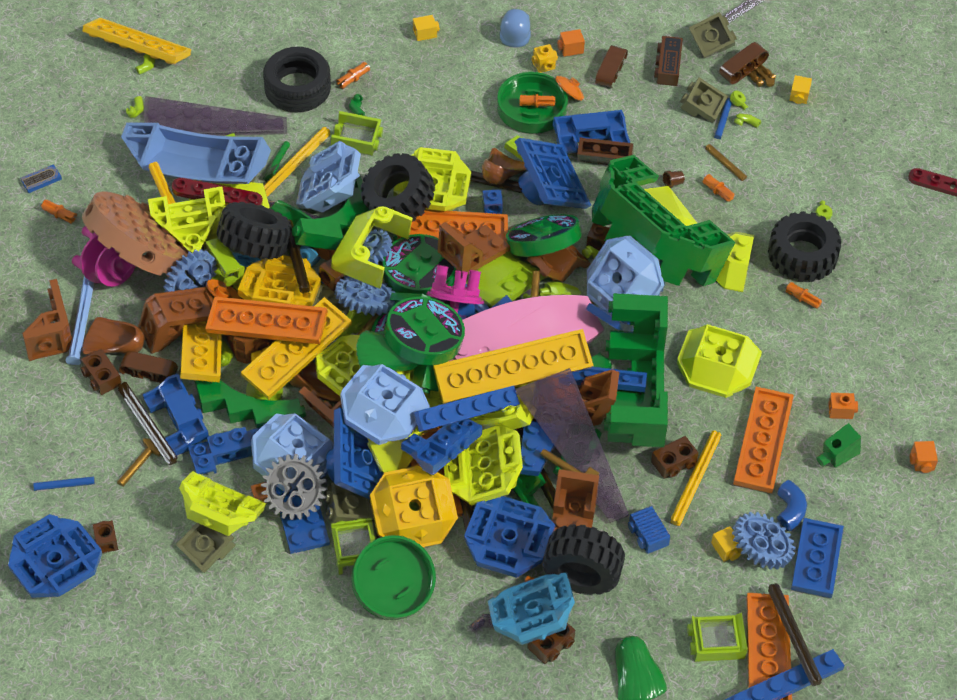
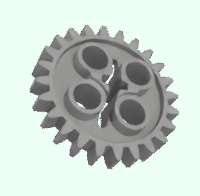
[261,454,328,520]

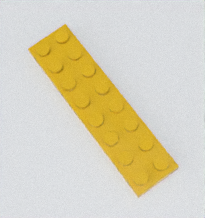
[433,329,593,404]

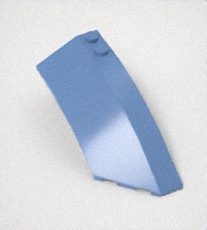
[121,123,271,184]

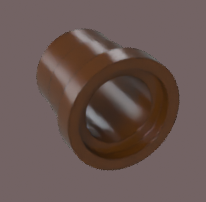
[663,170,685,188]

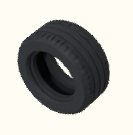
[263,47,331,113]

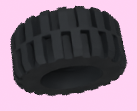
[361,153,435,222]
[217,202,292,259]
[768,211,842,282]
[542,524,625,595]

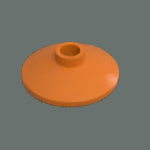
[555,76,584,101]
[206,279,241,299]

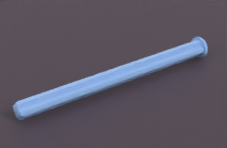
[65,276,94,365]

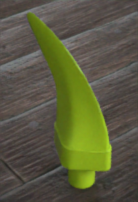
[538,282,581,295]

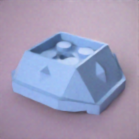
[296,141,361,212]
[587,236,664,311]
[340,364,430,445]
[251,413,334,492]

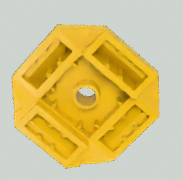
[238,255,321,306]
[369,466,458,548]

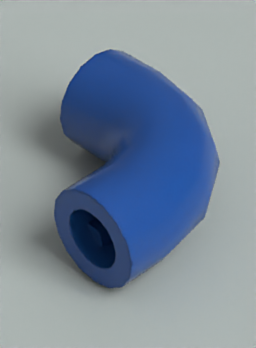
[777,480,807,532]

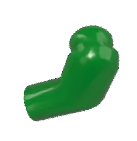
[349,94,365,116]

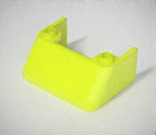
[331,207,413,289]

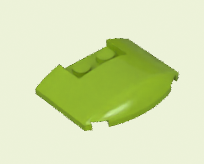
[466,251,545,307]

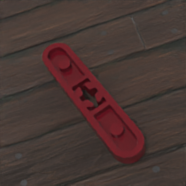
[908,168,957,197]
[172,178,263,206]

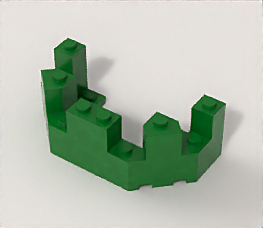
[592,155,736,287]
[603,293,668,447]

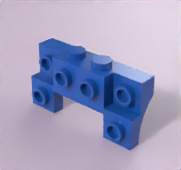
[553,110,630,154]
[143,373,209,455]
[401,419,482,475]
[188,427,261,474]

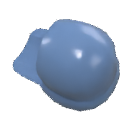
[500,9,531,47]

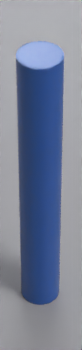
[714,98,732,140]
[33,476,95,491]

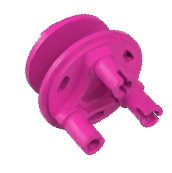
[72,226,136,287]
[427,265,484,320]

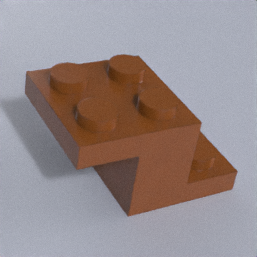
[527,245,591,282]

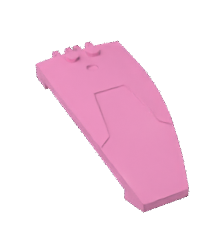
[450,295,604,361]

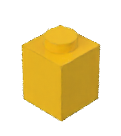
[413,15,440,41]
[789,75,812,104]
[711,526,742,562]

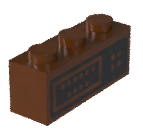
[654,36,683,86]
[577,138,634,165]

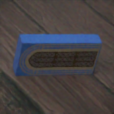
[20,164,62,193]

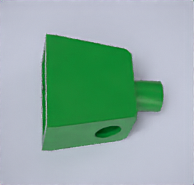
[816,423,861,468]

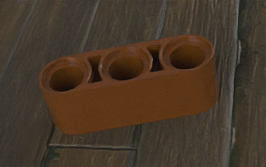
[719,42,769,84]
[595,45,628,88]
[119,351,178,383]

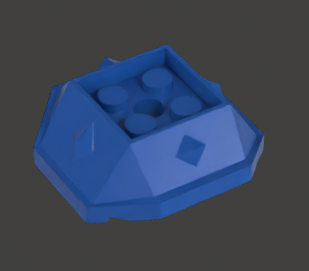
[464,496,555,578]
[8,514,102,598]

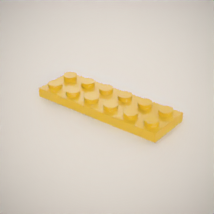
[82,17,192,64]
[241,297,352,400]
[180,321,222,382]

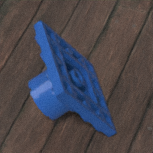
[515,138,592,209]
[326,408,384,499]

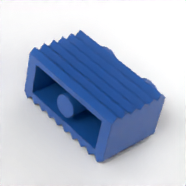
[628,506,670,554]

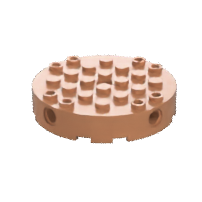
[82,191,189,277]

